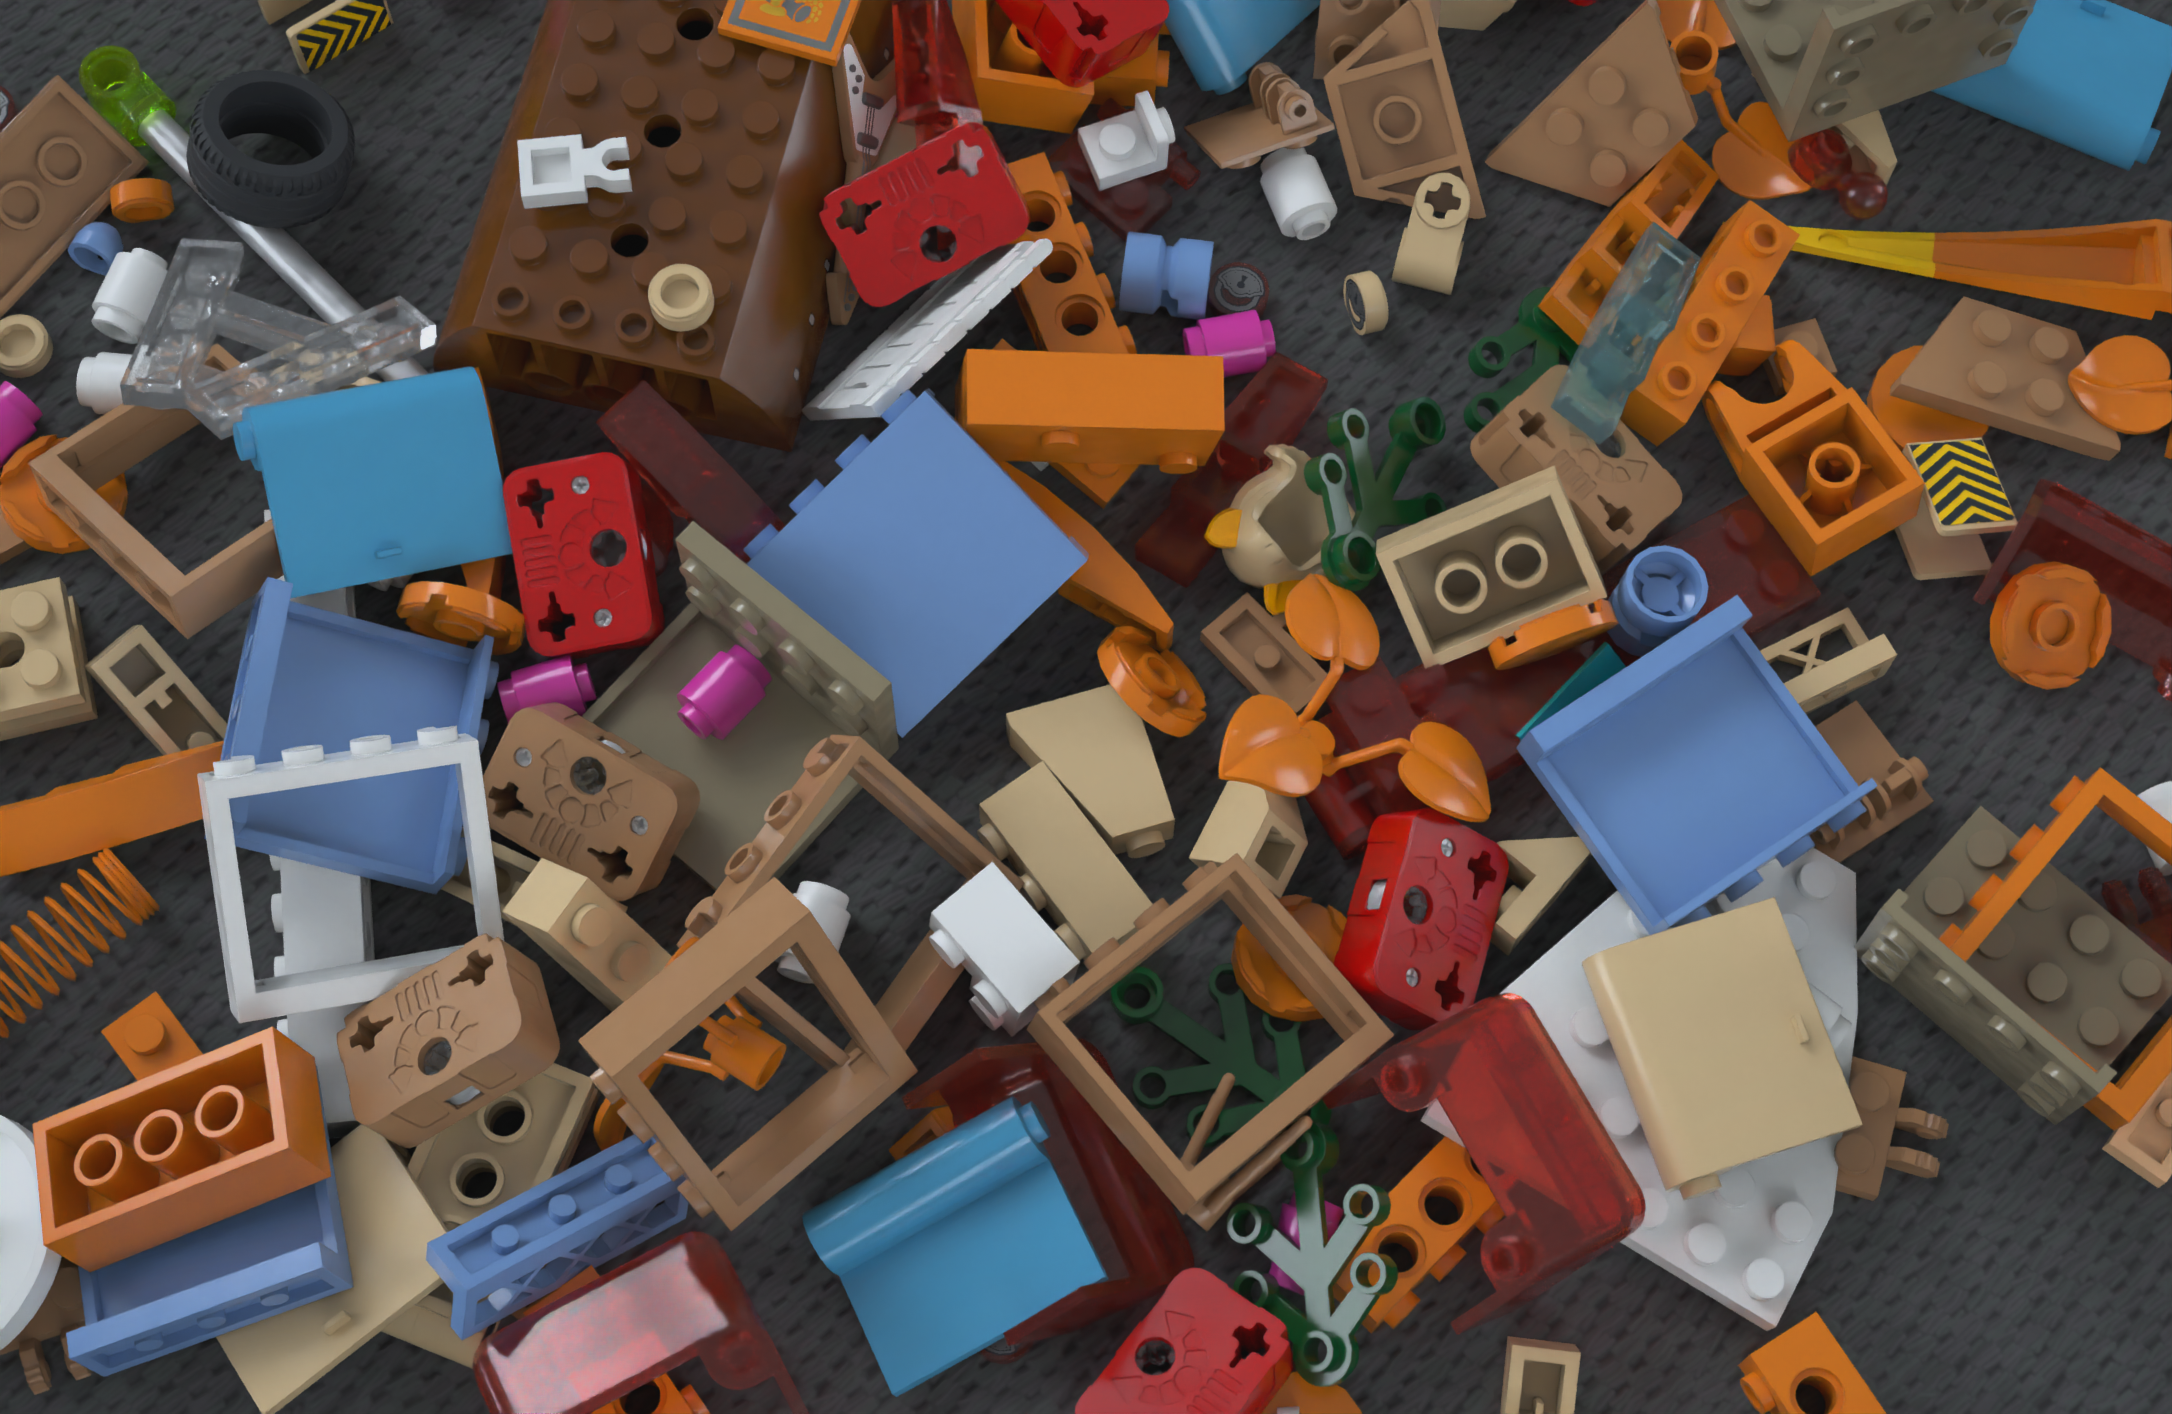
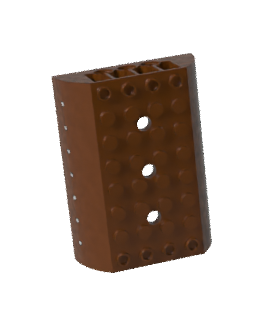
[433,0,910,452]

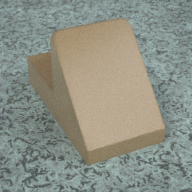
[1490,837,1592,955]

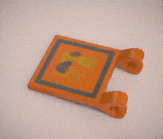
[717,0,862,67]

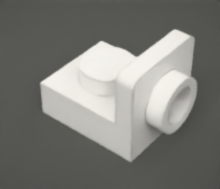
[1078,90,1175,191]

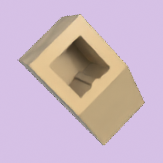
[1189,780,1308,899]

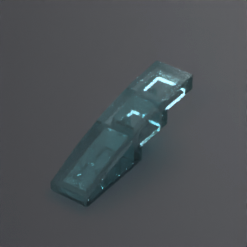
[1551,222,1701,445]

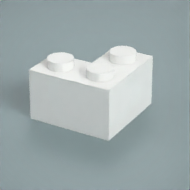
[929,862,1080,1036]

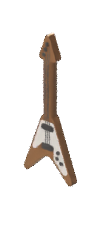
[825,33,920,325]

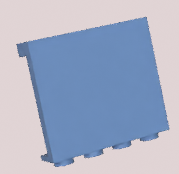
[743,388,1089,738]
[204,577,499,894]
[1516,594,1878,935]
[66,1066,354,1377]

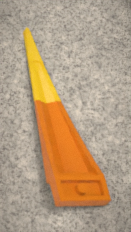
[1722,219,2172,320]

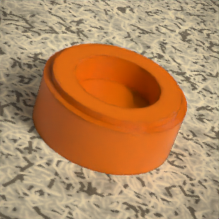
[109,178,174,223]

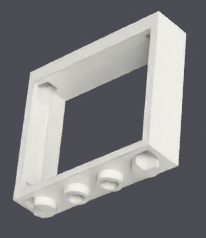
[197,725,504,1023]

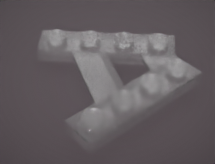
[120,238,437,440]

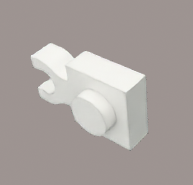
[517,134,632,209]

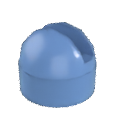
[68,222,123,276]

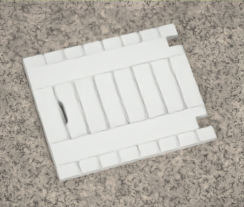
[802,238,1053,421]

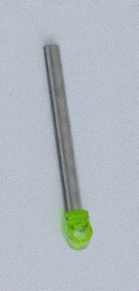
[79,45,429,382]

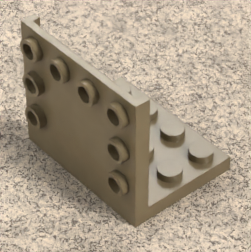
[1714,0,2037,142]
[582,521,899,891]
[1854,806,2172,1125]

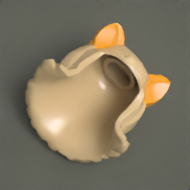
[1204,444,1355,616]

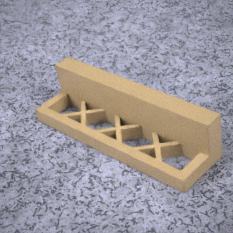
[1760,607,1897,714]

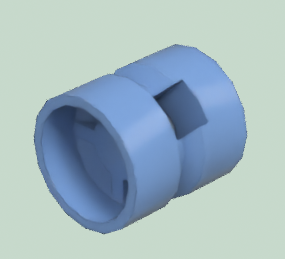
[1119,232,1214,320]
[1607,545,1709,657]

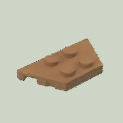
[1323,0,1486,219]
[1485,0,1698,207]
[1890,296,2121,461]

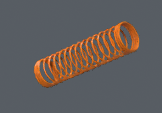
[0,848,160,1038]

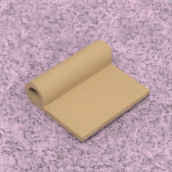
[1582,897,1863,1200]
[216,1124,449,1414]

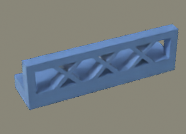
[426,1134,688,1341]

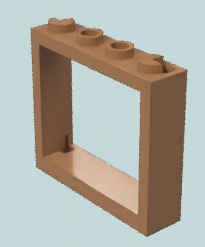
[29,343,290,639]
[676,734,1025,1071]
[1027,853,1394,1215]
[578,877,918,1231]

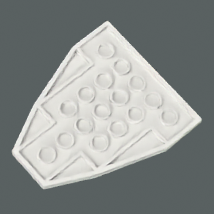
[1421,847,1858,1331]

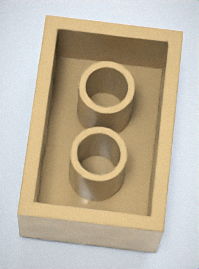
[1376,465,1607,671]

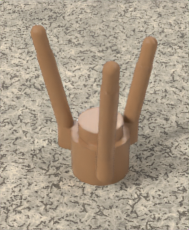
[1180,1073,1312,1232]

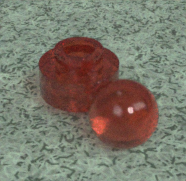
[1788,129,1888,220]

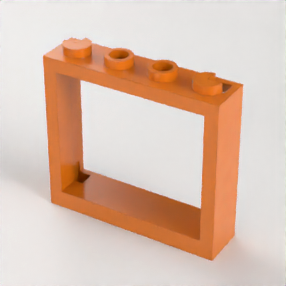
[1938,767,2172,1130]

